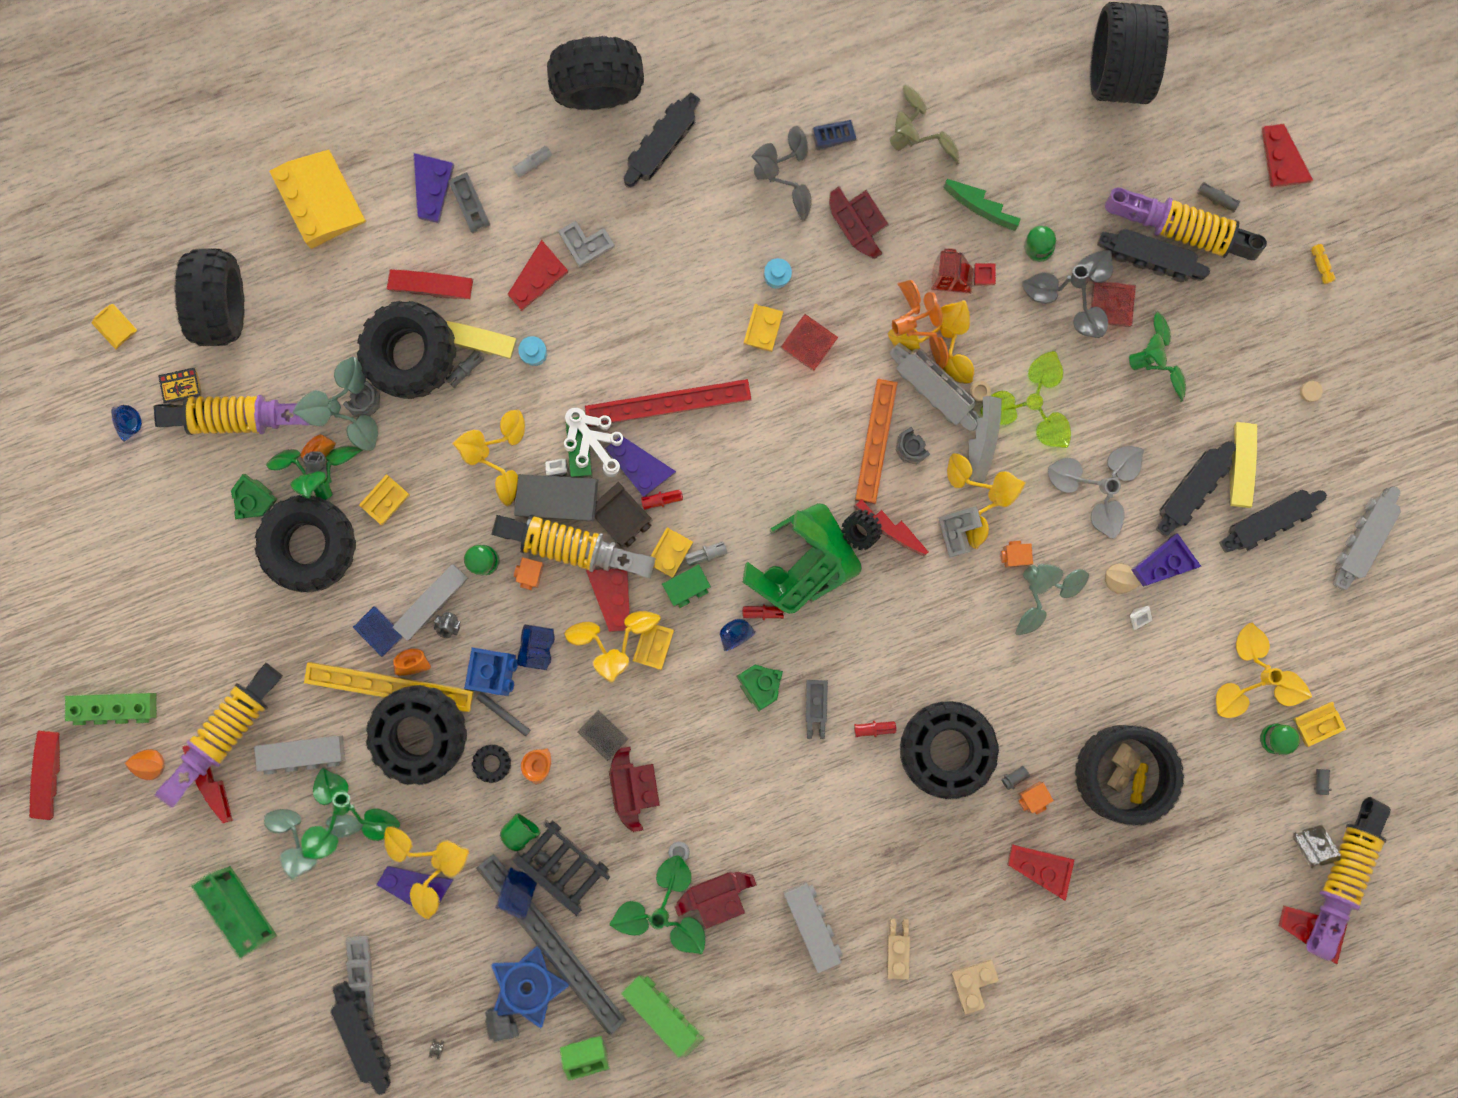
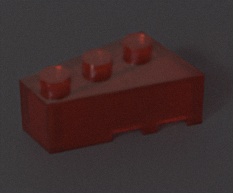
[931,248,974,294]

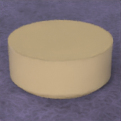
[969,381,991,402]
[1300,381,1323,402]

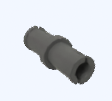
[1197,182,1240,213]
[445,350,484,388]

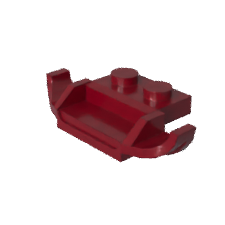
[829,186,889,259]
[609,746,660,832]
[675,872,757,929]

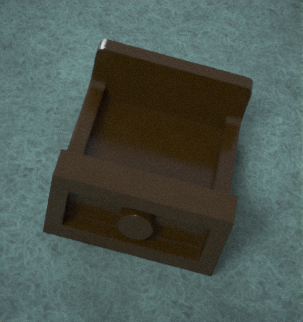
[595,481,653,548]

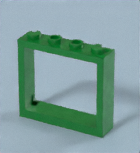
[191,866,277,959]

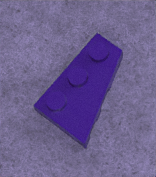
[414,153,454,223]
[605,437,676,497]
[1131,533,1202,587]
[376,866,453,907]

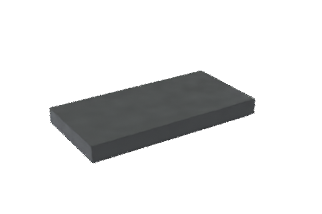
[514,474,599,521]

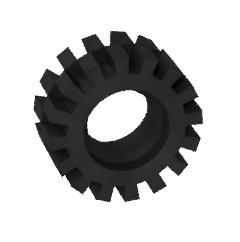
[841,509,882,550]
[472,744,511,783]

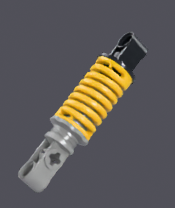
[491,514,656,578]

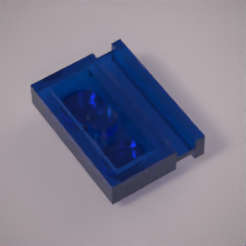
[353,606,403,657]
[495,867,537,919]

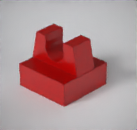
[974,263,996,286]

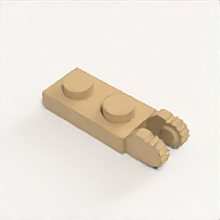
[887,918,910,979]

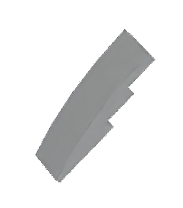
[969,396,1001,483]
[393,564,468,641]
[346,936,374,1021]

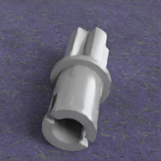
[513,146,552,178]
[685,541,727,566]

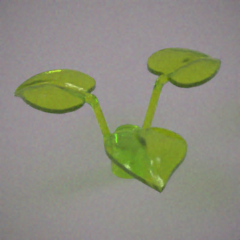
[980,351,1071,448]

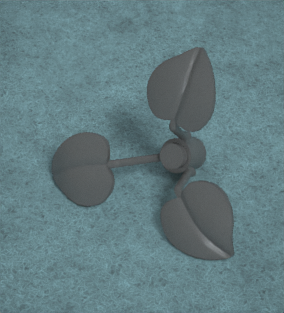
[751,126,812,222]
[1022,250,1113,338]

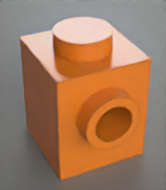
[1000,541,1033,568]
[514,557,544,590]
[1018,781,1054,815]

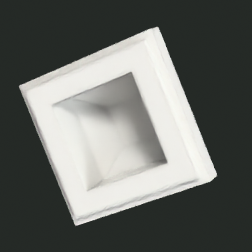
[545,458,567,477]
[1130,606,1152,630]

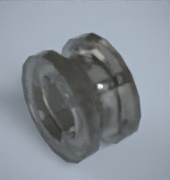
[429,1038,445,1060]

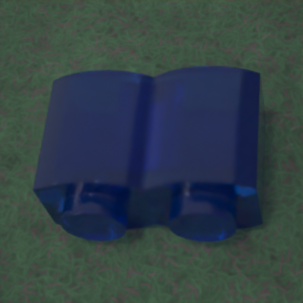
[517,624,555,670]

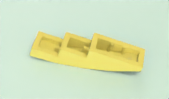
[446,321,517,359]
[1230,422,1257,508]

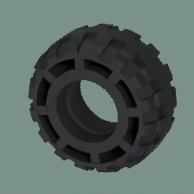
[547,36,644,110]
[174,248,245,346]
[357,301,457,399]
[254,495,356,592]
[366,685,467,785]
[900,701,999,799]

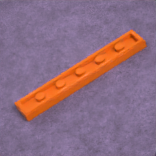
[855,379,898,504]

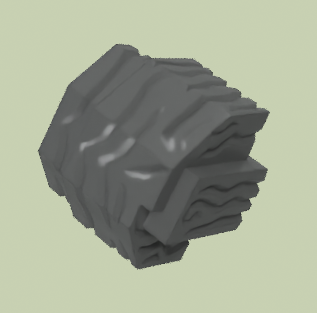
[343,381,380,417]
[896,427,930,464]
[485,1006,519,1043]

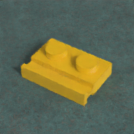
[743,304,783,352]
[359,474,410,526]
[650,527,693,578]
[632,625,675,670]
[1293,702,1346,747]

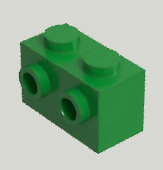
[662,564,711,608]

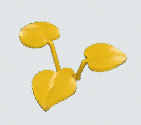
[888,300,975,384]
[452,409,525,507]
[947,453,1025,549]
[564,611,661,683]
[1216,622,1312,718]
[384,826,469,919]

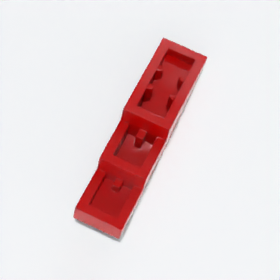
[387,269,473,299]
[854,499,928,556]
[29,730,60,820]
[182,745,233,823]

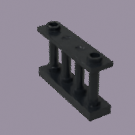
[512,819,610,917]

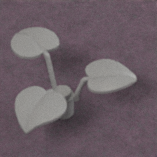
[1048,446,1144,539]

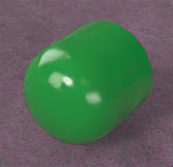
[1024,225,1056,262]
[464,545,499,576]
[1260,723,1300,755]
[500,813,541,851]

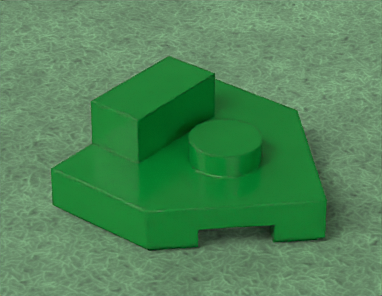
[231,474,277,520]
[736,664,783,712]

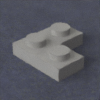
[558,221,615,268]
[938,506,982,558]

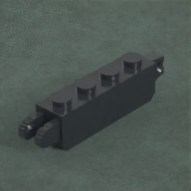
[623,92,700,188]
[1097,229,1211,282]
[1156,441,1236,537]
[1219,490,1327,553]
[330,981,391,1095]

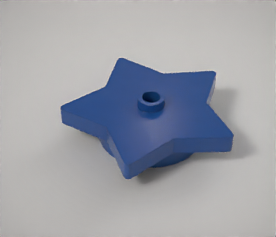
[491,946,569,1028]

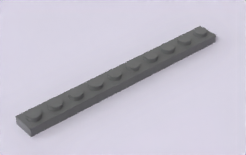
[476,854,626,1035]

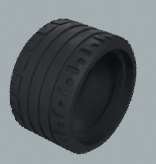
[1090,2,1169,104]
[1075,725,1184,826]

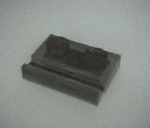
[578,710,629,761]
[1293,825,1341,869]

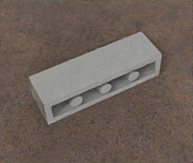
[254,735,346,775]
[784,882,843,973]

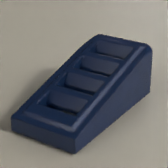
[812,120,857,151]

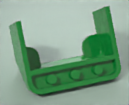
[770,503,862,603]
[742,510,841,614]

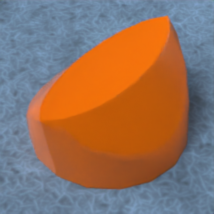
[301,434,336,459]
[393,648,431,676]
[125,749,165,780]
[521,749,551,785]

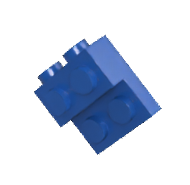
[464,647,518,696]

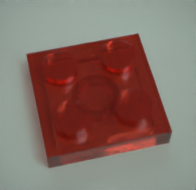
[1091,282,1136,327]
[781,314,838,371]

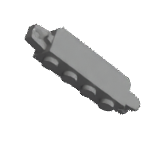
[890,343,980,431]
[1333,486,1401,591]

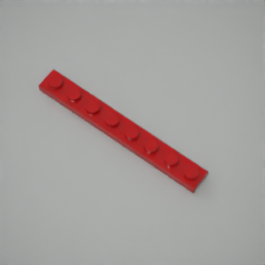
[585,379,751,427]

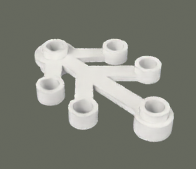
[564,408,623,477]

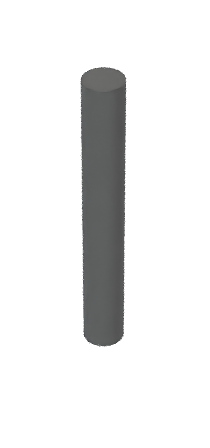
[476,692,531,737]

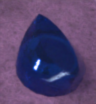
[111,405,142,442]
[720,619,756,651]

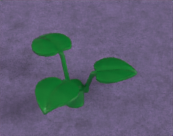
[1129,311,1186,402]
[266,446,363,500]
[301,768,400,859]
[610,855,706,954]

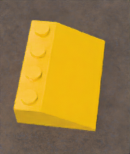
[269,150,366,249]

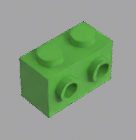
[560,1036,610,1081]

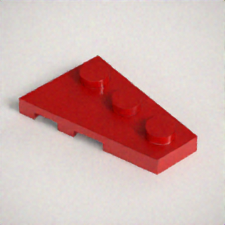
[1261,123,1313,188]
[508,240,568,311]
[586,568,630,632]
[1007,844,1075,901]
[1278,905,1348,965]

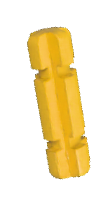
[1311,244,1335,284]
[1130,762,1149,804]

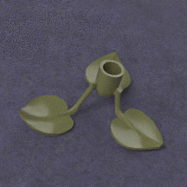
[890,84,959,165]

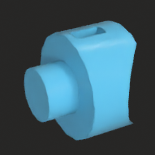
[764,258,792,289]
[518,336,548,366]

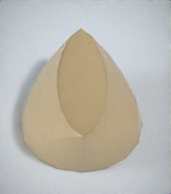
[1105,563,1141,594]

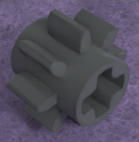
[434,612,461,638]

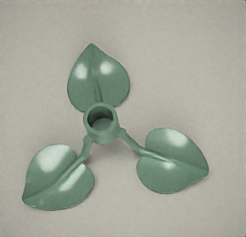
[293,356,378,451]
[1015,564,1089,635]
[264,809,363,881]

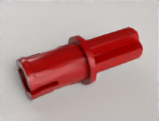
[641,489,683,510]
[742,604,784,621]
[854,721,897,737]

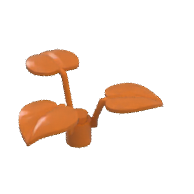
[892,280,949,369]

